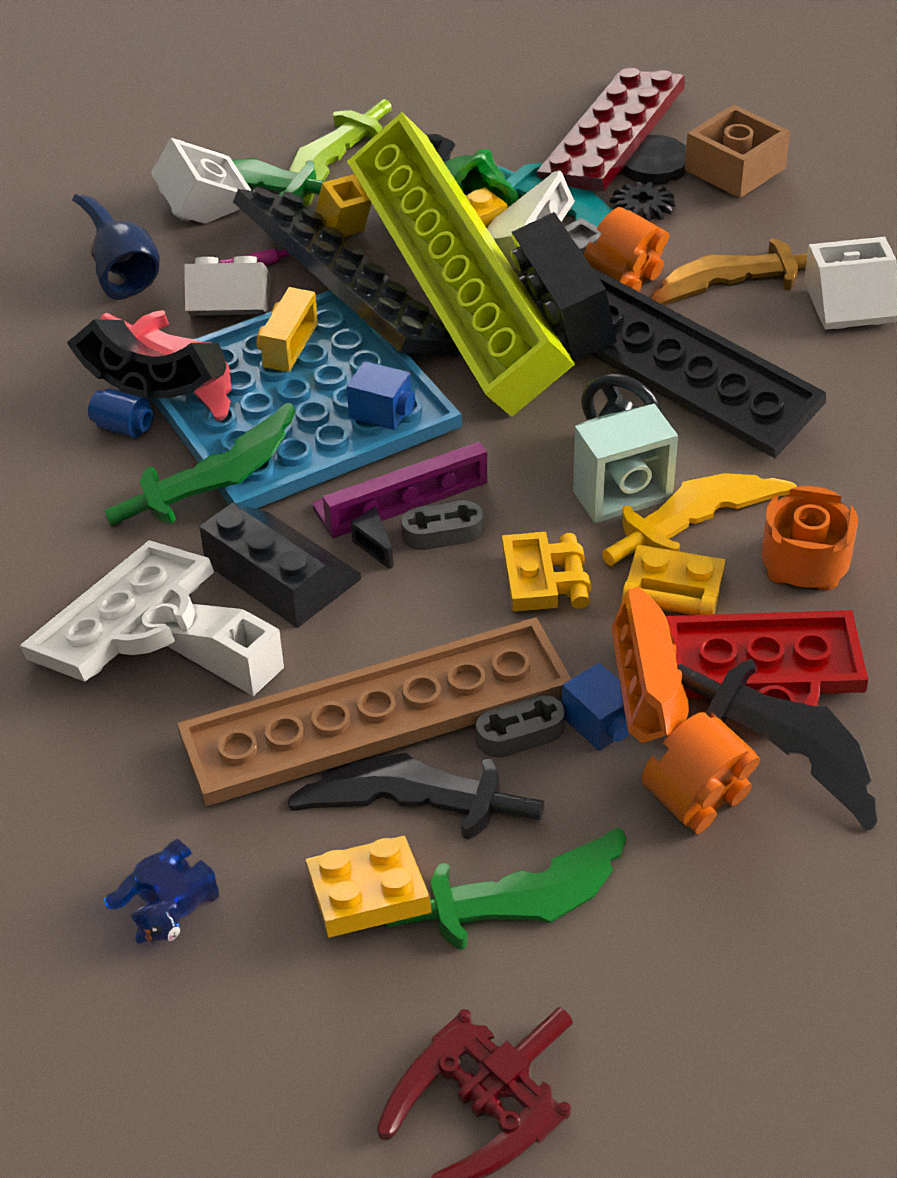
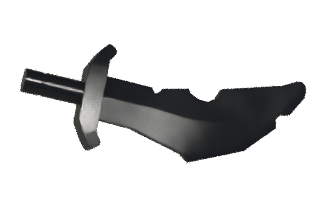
[677,659,878,830]
[288,753,544,839]

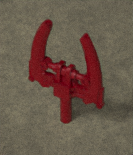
[377,1007,573,1178]

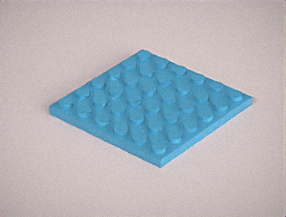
[151,290,462,509]

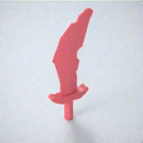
[100,310,232,422]

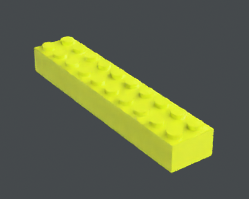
[347,112,575,417]

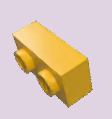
[256,287,318,372]

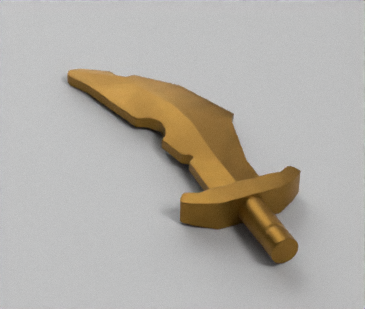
[651,238,808,306]

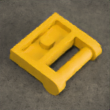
[621,545,726,615]

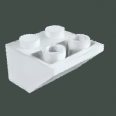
[804,237,897,330]
[184,256,271,316]

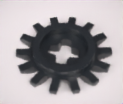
[610,182,676,222]

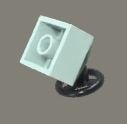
[573,374,678,524]

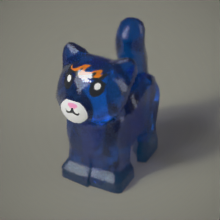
[104,839,219,944]

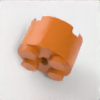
[584,207,669,292]
[761,486,858,590]
[641,712,761,834]

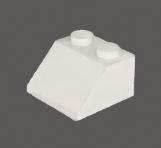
[151,138,251,224]

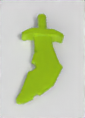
[289,99,392,206]

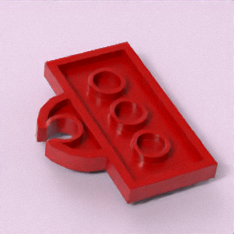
[666,610,868,706]

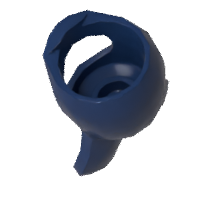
[72,194,160,300]

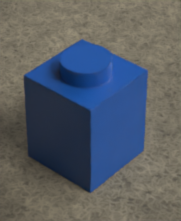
[347,361,415,430]
[562,662,630,751]

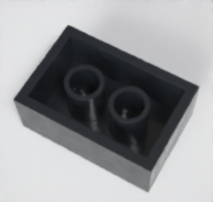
[510,212,617,362]

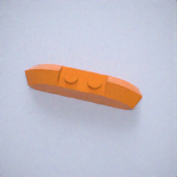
[611,587,689,743]

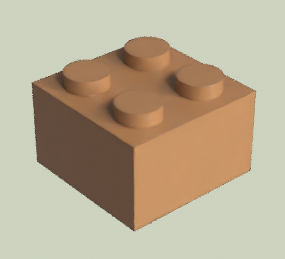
[684,104,790,198]

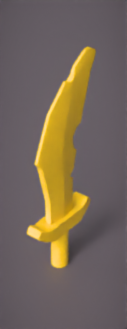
[602,473,797,566]

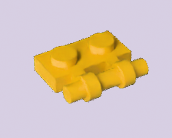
[502,532,592,612]

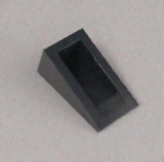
[351,506,393,569]

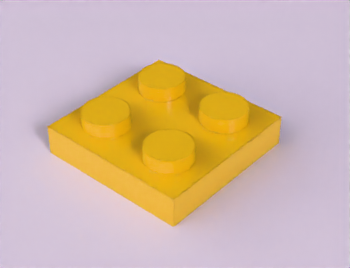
[305,835,432,938]

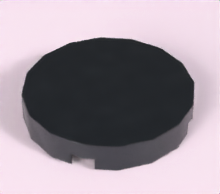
[620,134,687,185]

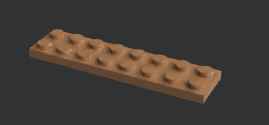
[177,617,571,807]

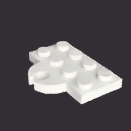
[20,540,214,682]

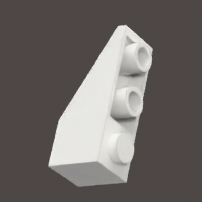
[165,604,284,696]

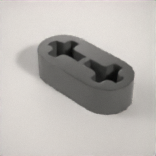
[402,500,484,550]
[476,695,565,757]

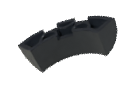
[67,319,226,398]

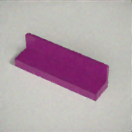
[313,441,488,539]

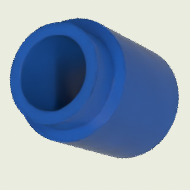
[88,388,153,438]

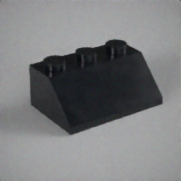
[199,503,361,628]

